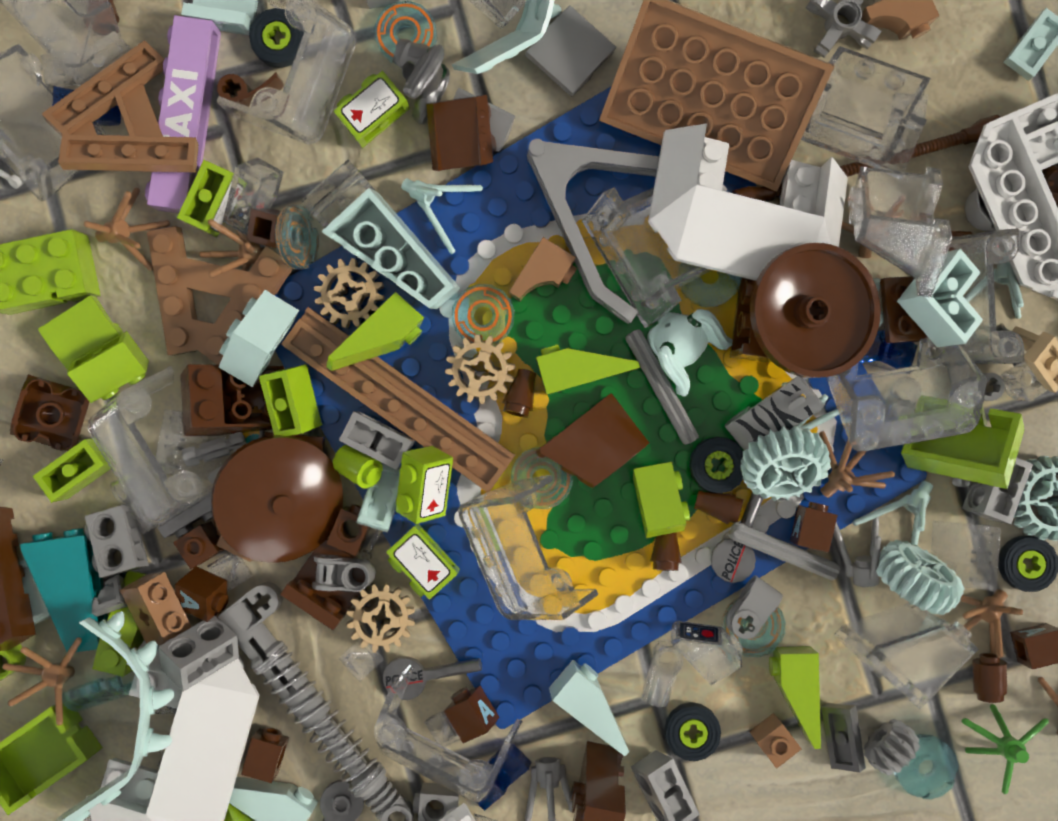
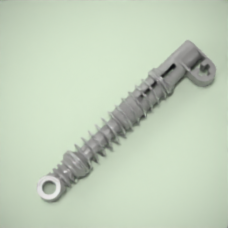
[217,582,414,821]

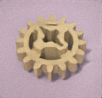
[314,258,385,328]
[445,334,515,404]
[346,582,415,653]

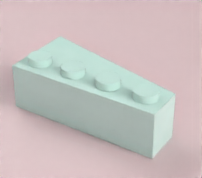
[321,188,461,309]

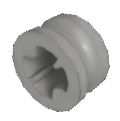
[975,373,1005,401]

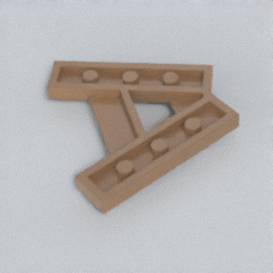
[42,40,199,173]
[147,226,295,365]

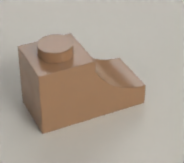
[861,0,939,40]
[509,237,577,302]

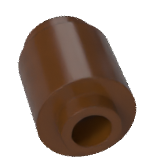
[973,653,1007,703]

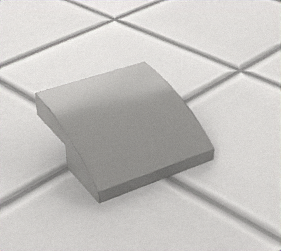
[525,5,616,97]

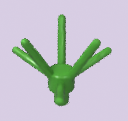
[962,704,1049,794]

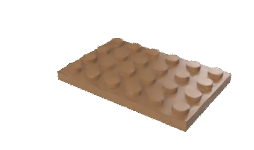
[599,0,835,192]

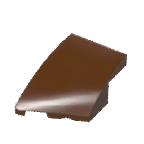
[535,393,649,488]

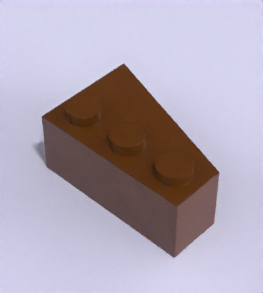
[570,741,626,821]

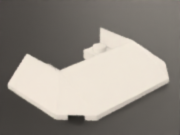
[968,93,1058,300]
[648,123,848,281]
[86,640,260,821]

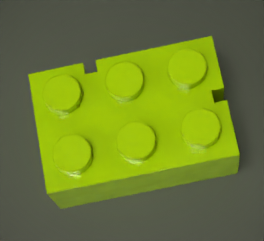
[0,229,101,315]
[901,396,1025,489]
[0,697,103,815]

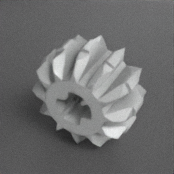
[863,719,920,776]

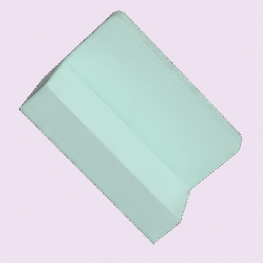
[181,0,258,35]

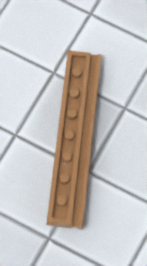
[281,307,515,493]

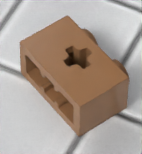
[120,572,192,646]

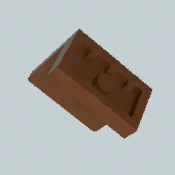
[880,276,930,343]
[280,539,366,631]

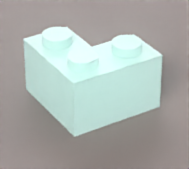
[897,249,983,347]
[219,290,299,387]

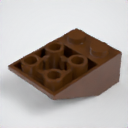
[180,364,284,436]

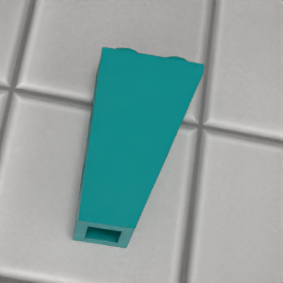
[20,528,108,653]

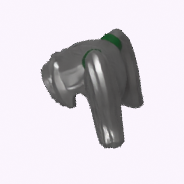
[393,39,450,124]

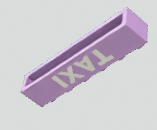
[145,15,221,214]

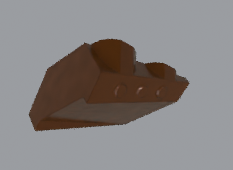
[426,95,496,171]
[10,374,90,451]

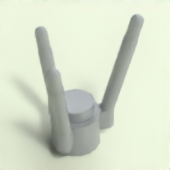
[833,517,881,587]
[524,757,573,821]

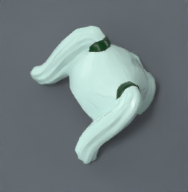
[647,309,733,396]

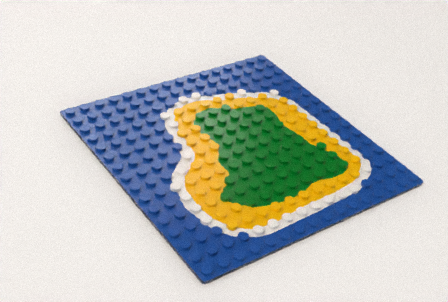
[275,87,927,729]

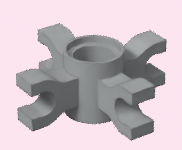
[806,0,882,58]

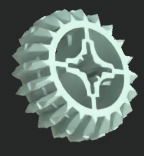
[740,425,831,501]
[1013,456,1058,541]
[876,540,965,615]

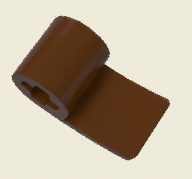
[217,73,284,111]

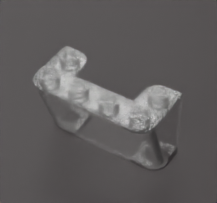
[826,338,987,451]

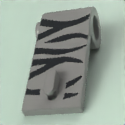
[725,376,825,450]

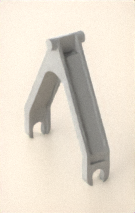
[527,139,727,324]

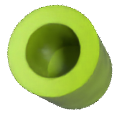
[333,445,383,489]

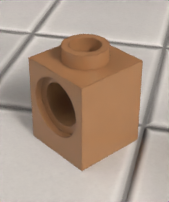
[749,713,802,769]

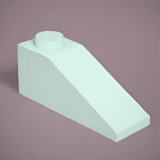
[549,660,629,756]
[229,777,318,821]

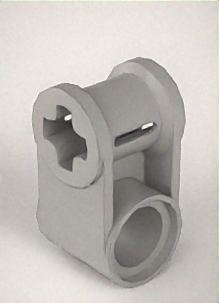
[312,555,376,592]
[726,575,783,639]

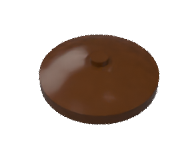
[750,243,881,378]
[211,435,343,563]

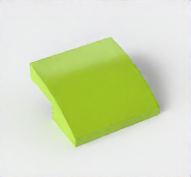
[38,295,123,370]

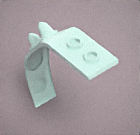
[452,0,562,74]
[55,611,174,821]

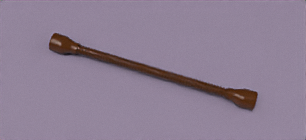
[732,115,1001,202]

